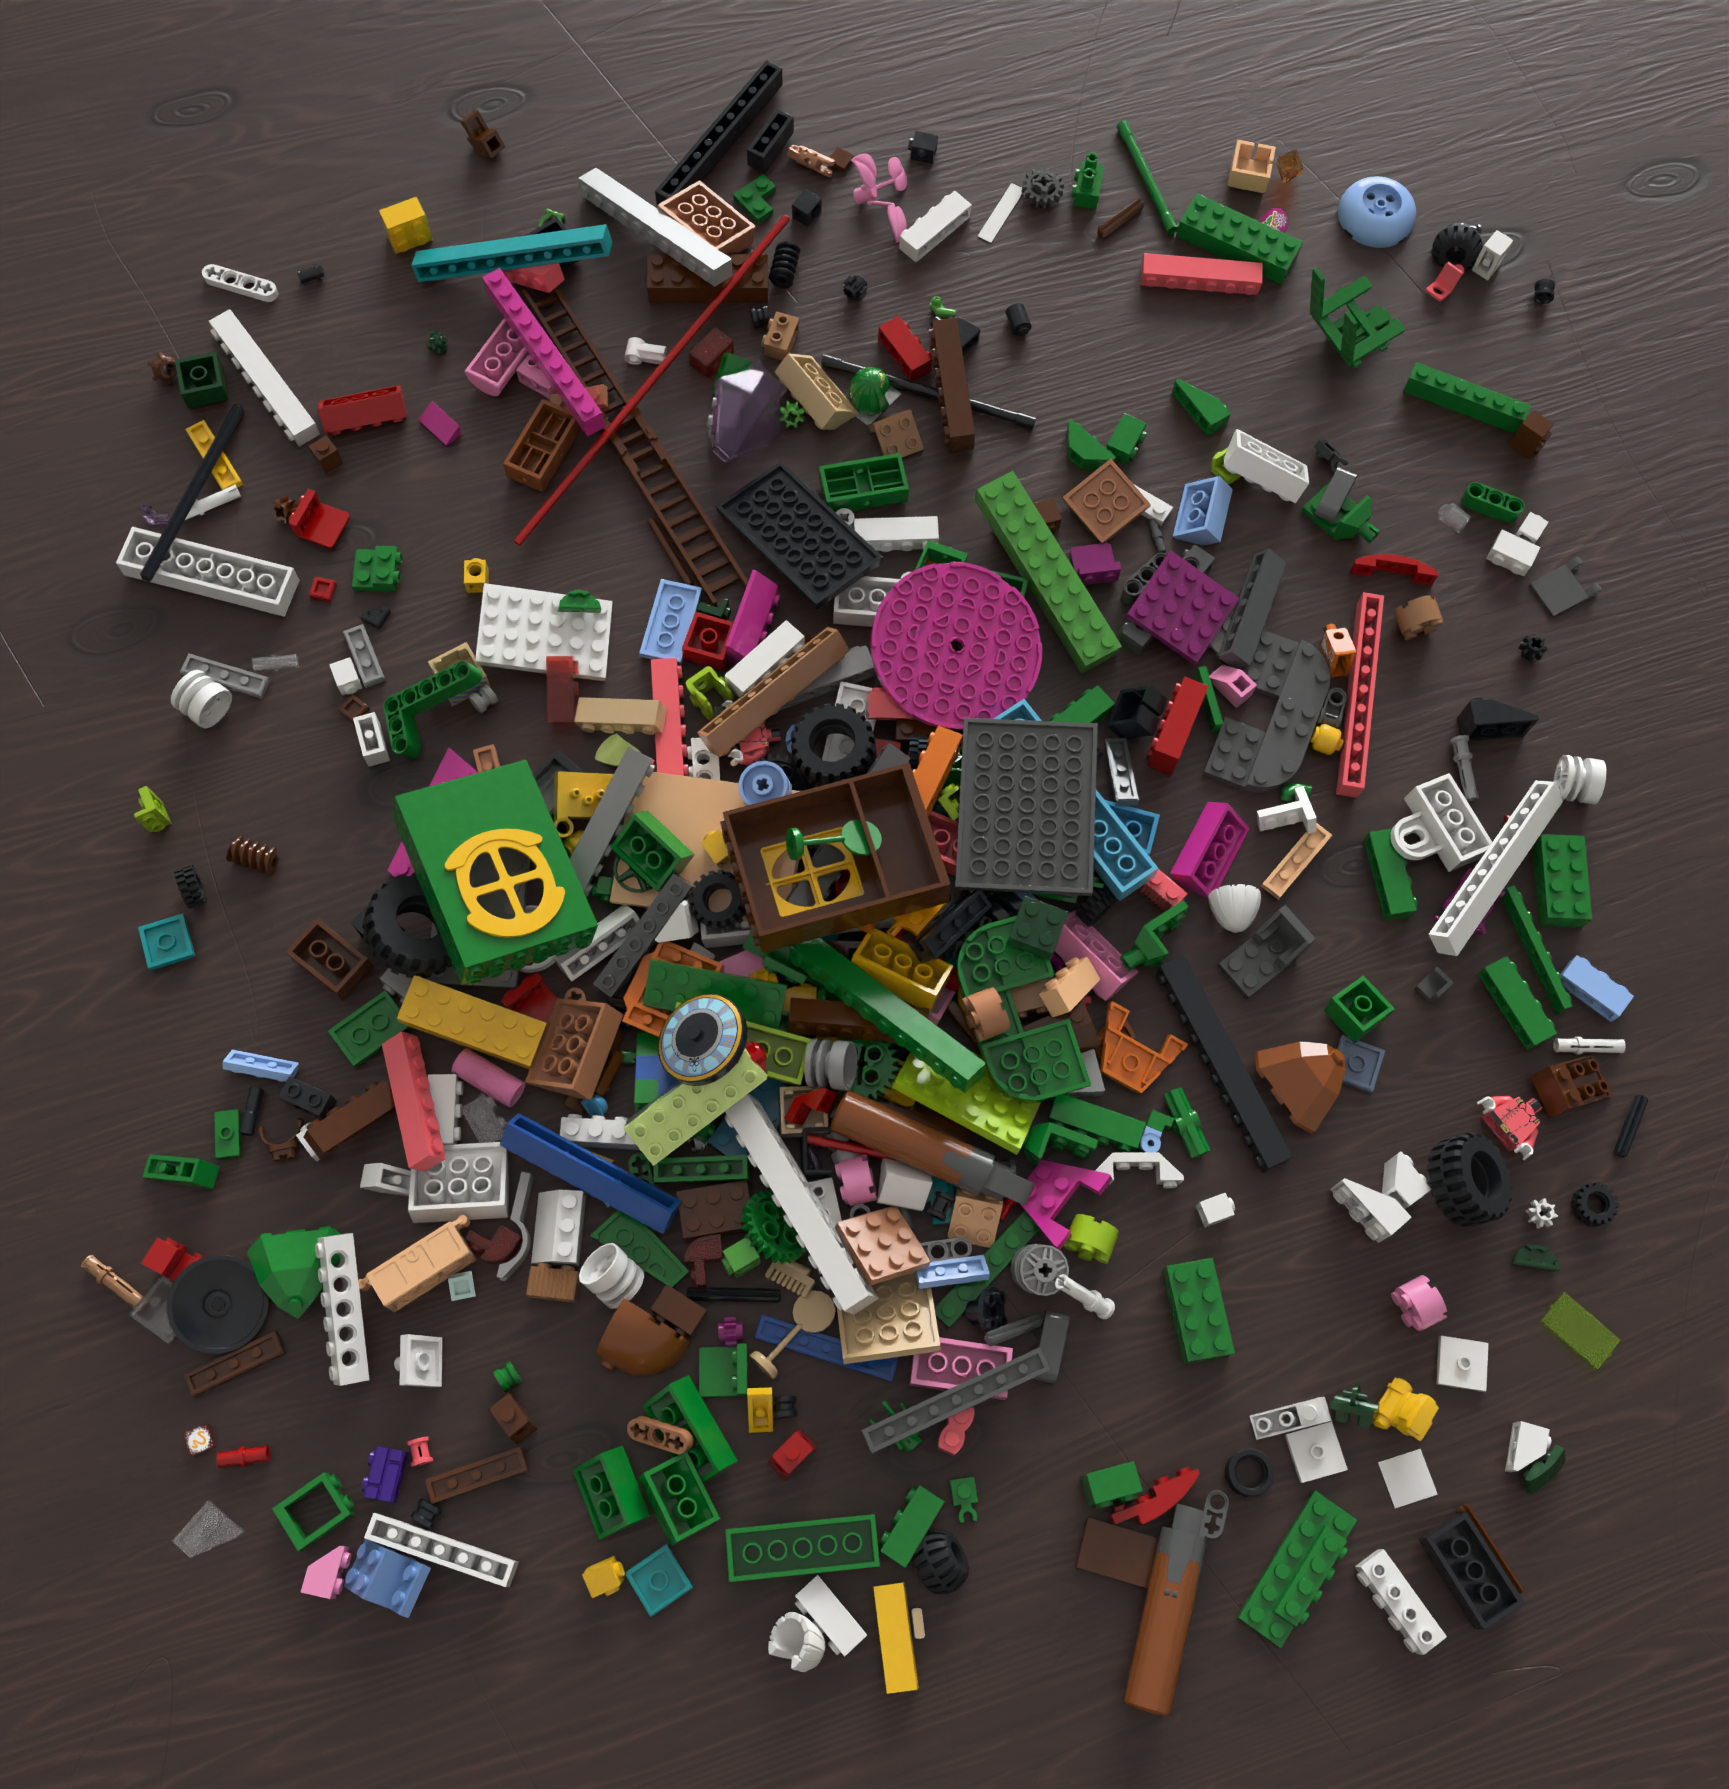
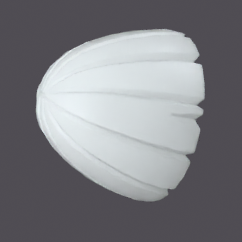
[1208,884,1261,933]
[768,1612,825,1672]

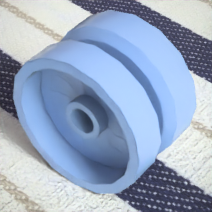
[738,761,792,806]

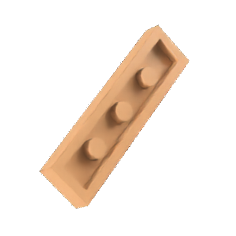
[1261,823,1332,900]

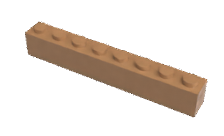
[697,627,850,757]

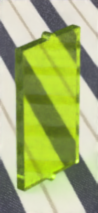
[1540,1292,1620,1370]

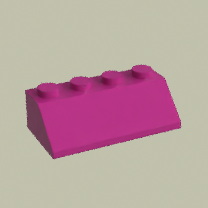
[726,570,781,664]
[1170,802,1250,899]

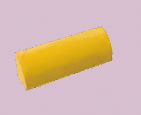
[873,1582,919,1694]

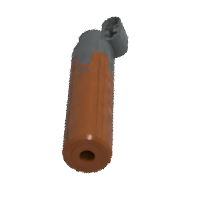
[830,1090,1035,1206]
[1123,1490,1229,1717]

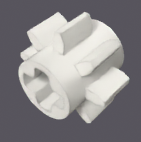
[1525,1198,1558,1229]

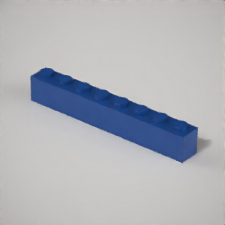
[500,1113,681,1234]

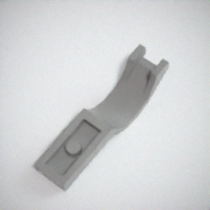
[497,1172,534,1281]

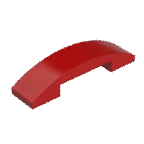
[1350,554,1438,586]

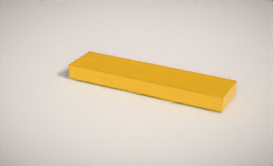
[185,420,243,490]

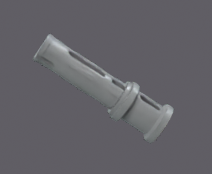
[1449,735,1479,802]

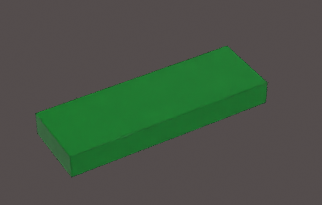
[1195,666,1223,734]

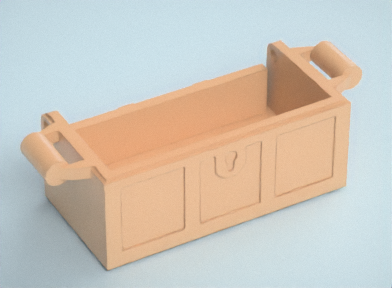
[358,1215,476,1312]

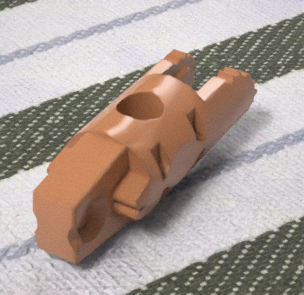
[787,145,835,177]

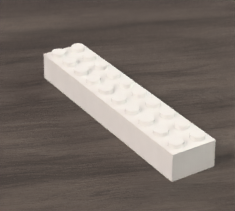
[724,1094,879,1315]

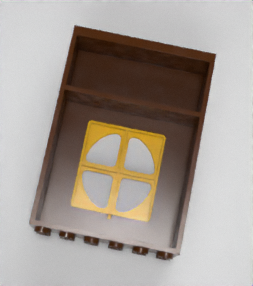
[720,763,951,953]

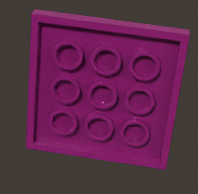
[1125,550,1239,665]

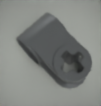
[1316,688,1347,729]

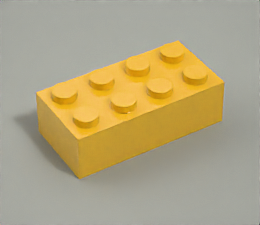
[851,928,953,1013]

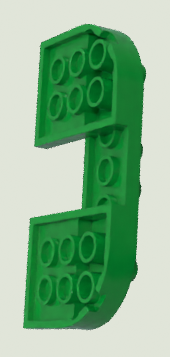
[956,916,1091,1103]

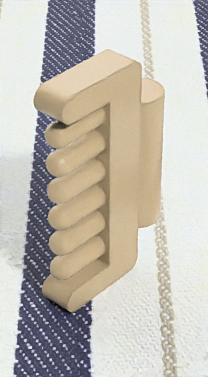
[765,1261,815,1299]

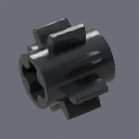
[843,275,867,300]
[1518,634,1548,662]

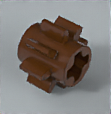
[272,495,298,524]

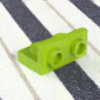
[938,783,961,821]
[134,786,172,832]

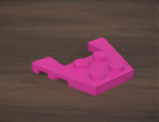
[1019,1160,1112,1250]

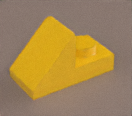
[747,1387,773,1433]

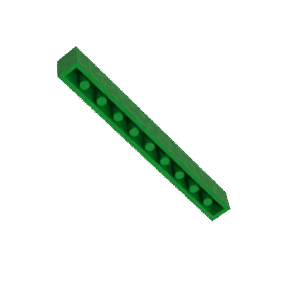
[789,938,986,1093]

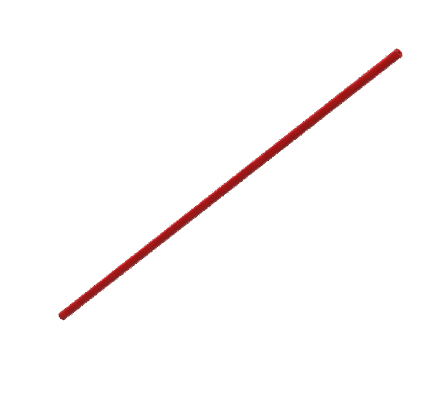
[514,215,790,546]

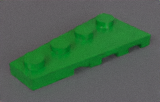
[590,1210,690,1288]

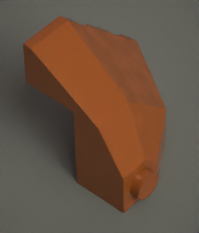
[1255,1042,1346,1134]

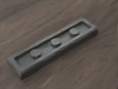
[1104,738,1139,806]

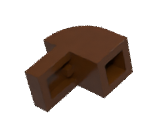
[460,110,505,158]

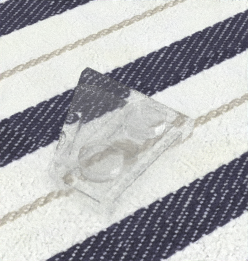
[172,1500,245,1558]

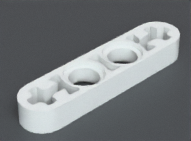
[202,264,278,302]

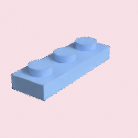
[223,1050,299,1082]
[914,1255,990,1289]

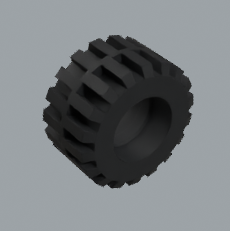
[689,870,746,931]

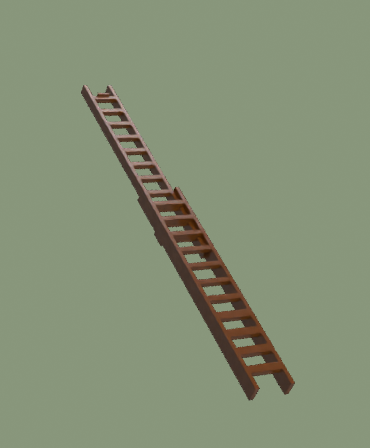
[521,287,748,608]

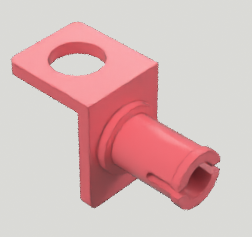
[1425,262,1464,302]

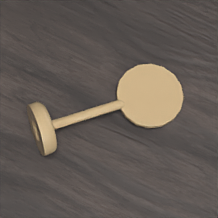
[749,1290,836,1380]

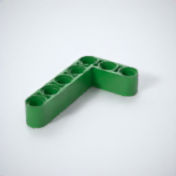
[383,661,483,759]

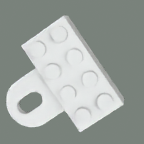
[1391,773,1492,872]

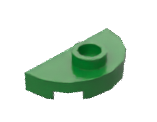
[558,590,602,613]

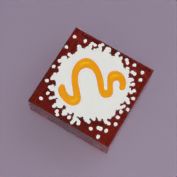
[183,1423,216,1457]

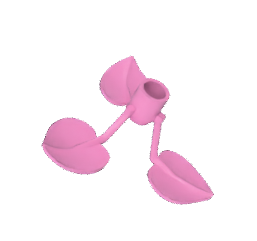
[851,154,907,243]

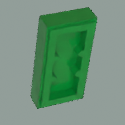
[215,1109,242,1159]

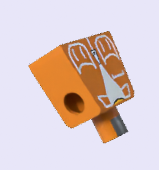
[1320,624,1356,678]

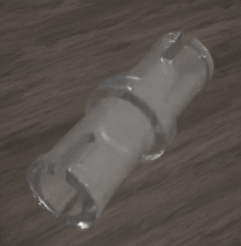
[252,654,299,671]

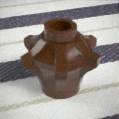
[148,352,177,385]

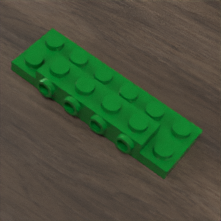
[1237,1490,1357,1648]

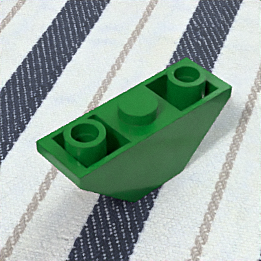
[1066,419,1116,470]

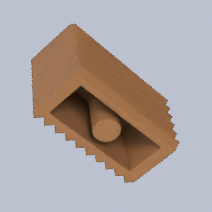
[526,1263,580,1303]

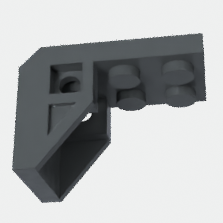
[1217,905,1316,999]

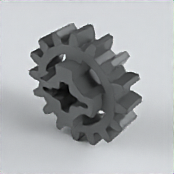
[1021,167,1064,208]

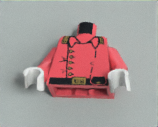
[721,700,781,766]
[1477,1096,1542,1160]

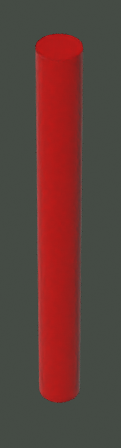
[807,1134,896,1161]

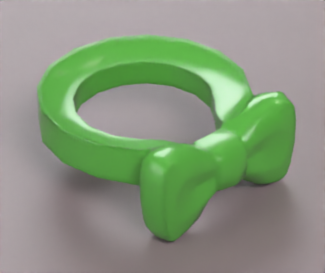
[539,209,566,227]

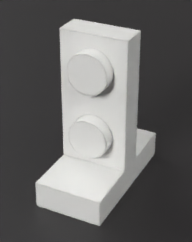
[1257,786,1316,834]

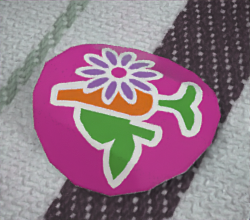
[1260,208,1288,233]

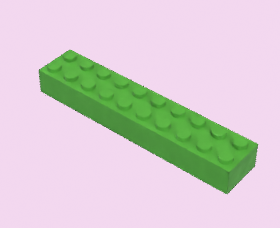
[974,471,1122,674]

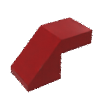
[784,1087,838,1126]

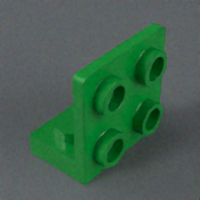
[699,1344,748,1397]

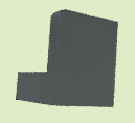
[1415,967,1454,1004]

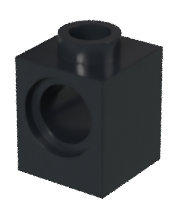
[908,131,938,164]
[792,189,822,227]

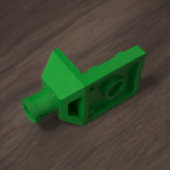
[1301,482,1380,544]
[1120,900,1189,971]
[1022,1122,1098,1167]

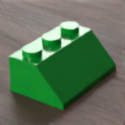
[610,810,695,892]
[572,1446,650,1540]
[638,1451,720,1547]

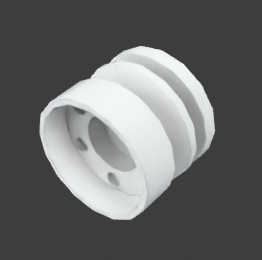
[171,670,232,728]
[1553,755,1606,805]
[579,1243,644,1309]

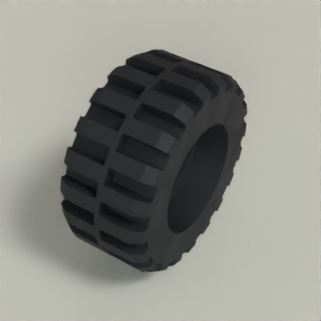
[791,703,877,787]
[1427,1132,1513,1227]

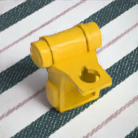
[1373,1377,1439,1441]

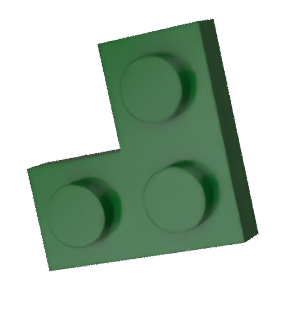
[733,174,776,224]

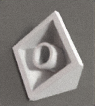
[655,897,699,943]
[877,1158,933,1211]

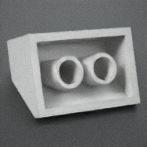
[531,1190,586,1267]

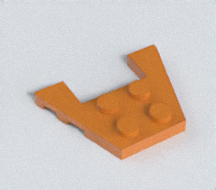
[1100,1001,1188,1094]

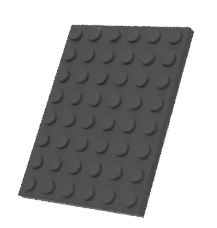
[955,718,1098,896]

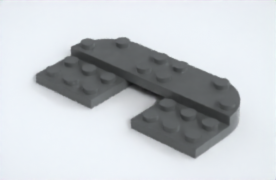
[1203,630,1330,793]

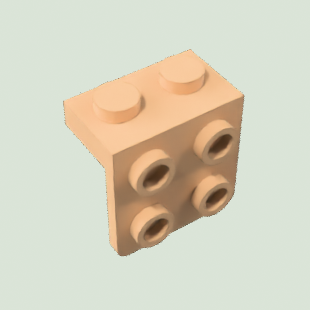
[948,1187,1003,1248]

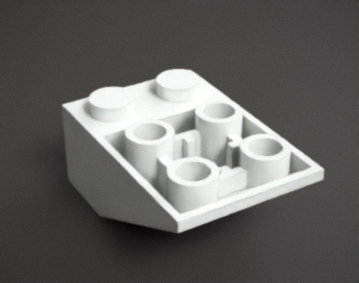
[1330,1178,1412,1243]

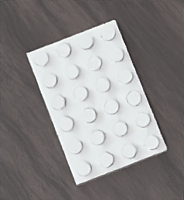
[475,583,612,681]

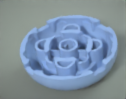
[1338,176,1416,248]

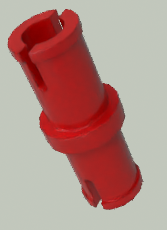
[216,1445,271,1468]

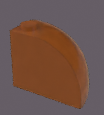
[597,1298,691,1377]

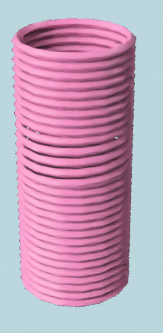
[451,1048,525,1108]

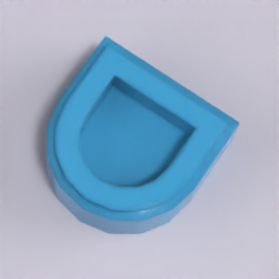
[581,1094,608,1117]

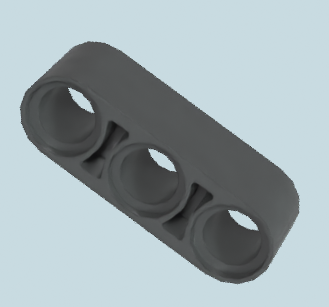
[1314,467,1357,523]
[1121,553,1167,605]
[1032,1310,1070,1385]

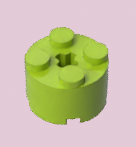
[1063,1214,1119,1264]

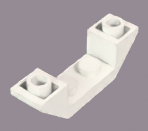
[1095,1152,1184,1188]

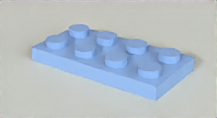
[639,579,702,666]

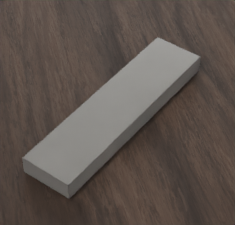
[180,653,271,699]

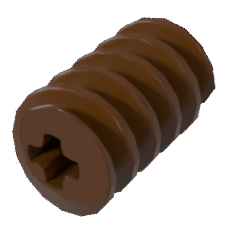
[226,836,279,876]

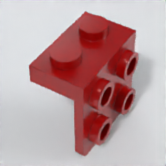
[289,489,350,549]
[501,972,557,1032]

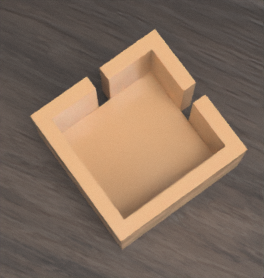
[1227,140,1276,194]

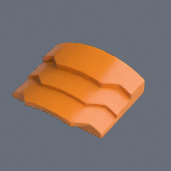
[622,941,725,1038]

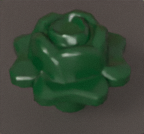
[426,330,448,355]

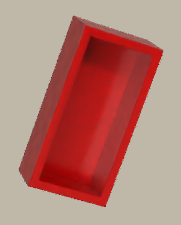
[1146,676,1209,776]

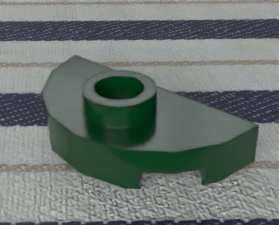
[1511,1244,1561,1272]

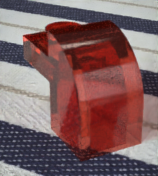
[465,1225,523,1265]
[684,1234,723,1287]

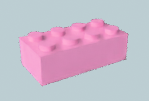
[909,1337,1013,1400]

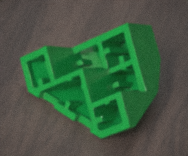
[247,1226,341,1319]

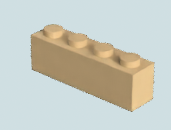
[574,697,667,735]

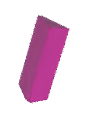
[419,401,462,447]

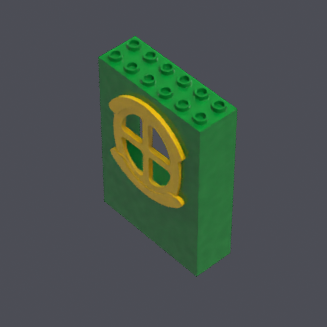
[392,760,598,985]

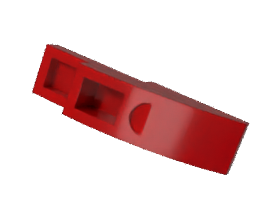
[1108,1467,1200,1525]

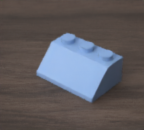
[1173,476,1233,546]

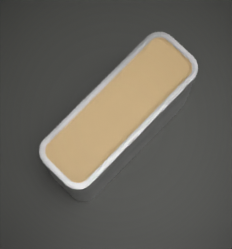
[911,1608,925,1639]

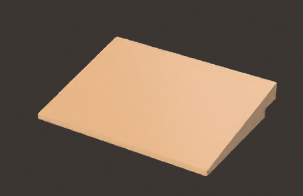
[610,772,800,922]

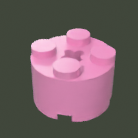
[835,1155,877,1207]
[1391,1275,1447,1331]

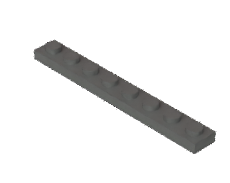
[862,1347,1050,1453]

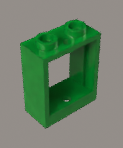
[915,540,968,570]
[272,1472,355,1552]

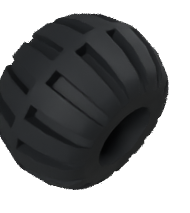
[1432,223,1483,271]
[912,1530,969,1594]

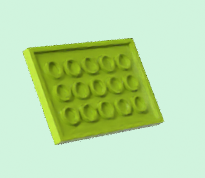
[891,1050,1041,1155]

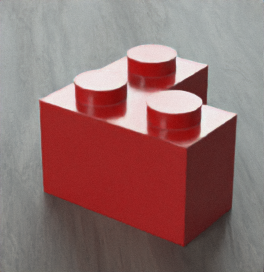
[141,1237,204,1281]

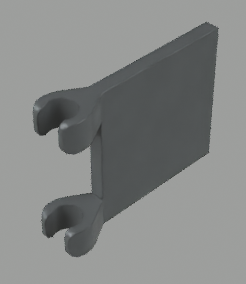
[1529,557,1602,617]

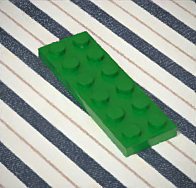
[643,959,787,1030]

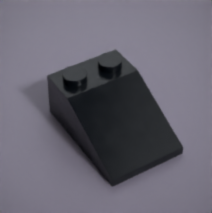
[1457,698,1539,741]

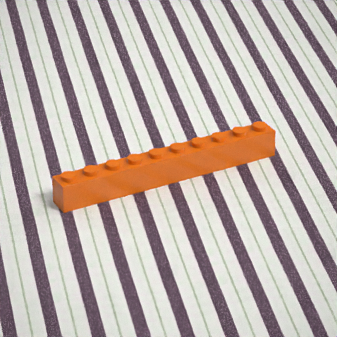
[856,726,963,934]

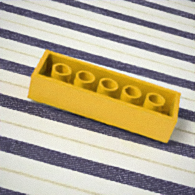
[397,975,547,1070]

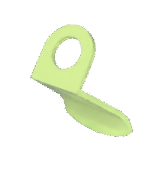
[595,734,641,766]

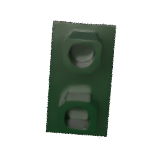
[1330,1385,1380,1429]

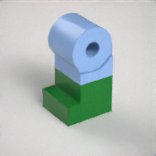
[1138,1110,1174,1153]

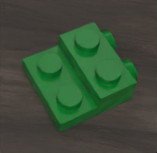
[352,546,403,592]

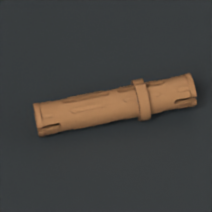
[81,1255,147,1311]

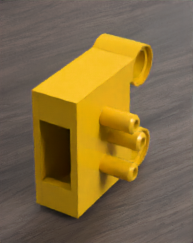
[554,771,614,839]

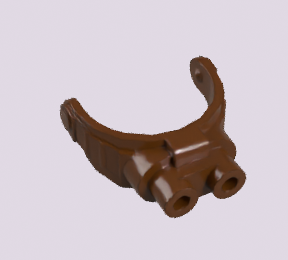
[258,1118,303,1162]

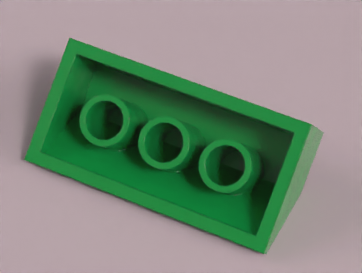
[642,1375,738,1484]

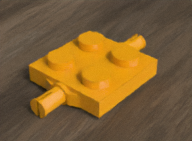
[887,903,947,938]

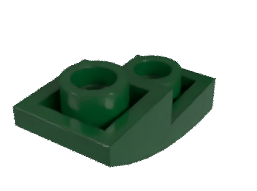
[1523,1445,1566,1493]

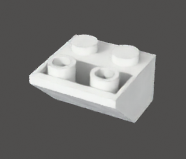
[1382,1152,1431,1209]

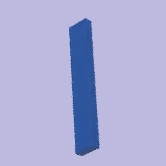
[755,1315,899,1382]

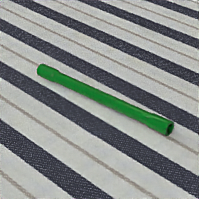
[1117,120,1178,235]

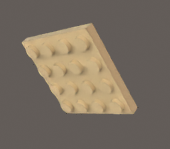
[837,1272,941,1364]

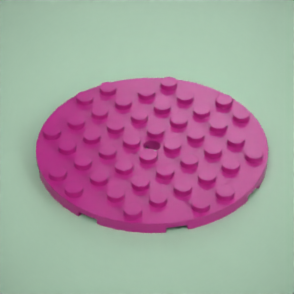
[870,562,1042,731]

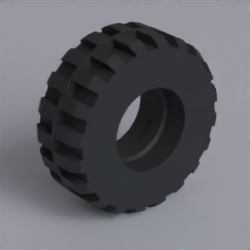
[362,873,453,978]

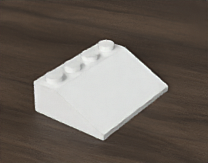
[408,1142,509,1223]

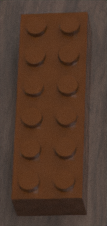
[647,254,768,303]
[929,317,975,453]

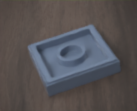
[1337,1035,1386,1093]

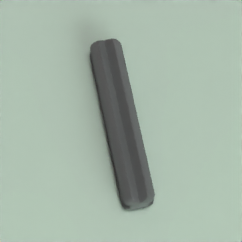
[984,1313,1044,1346]

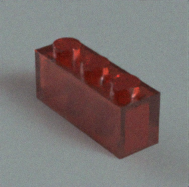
[546,656,580,722]

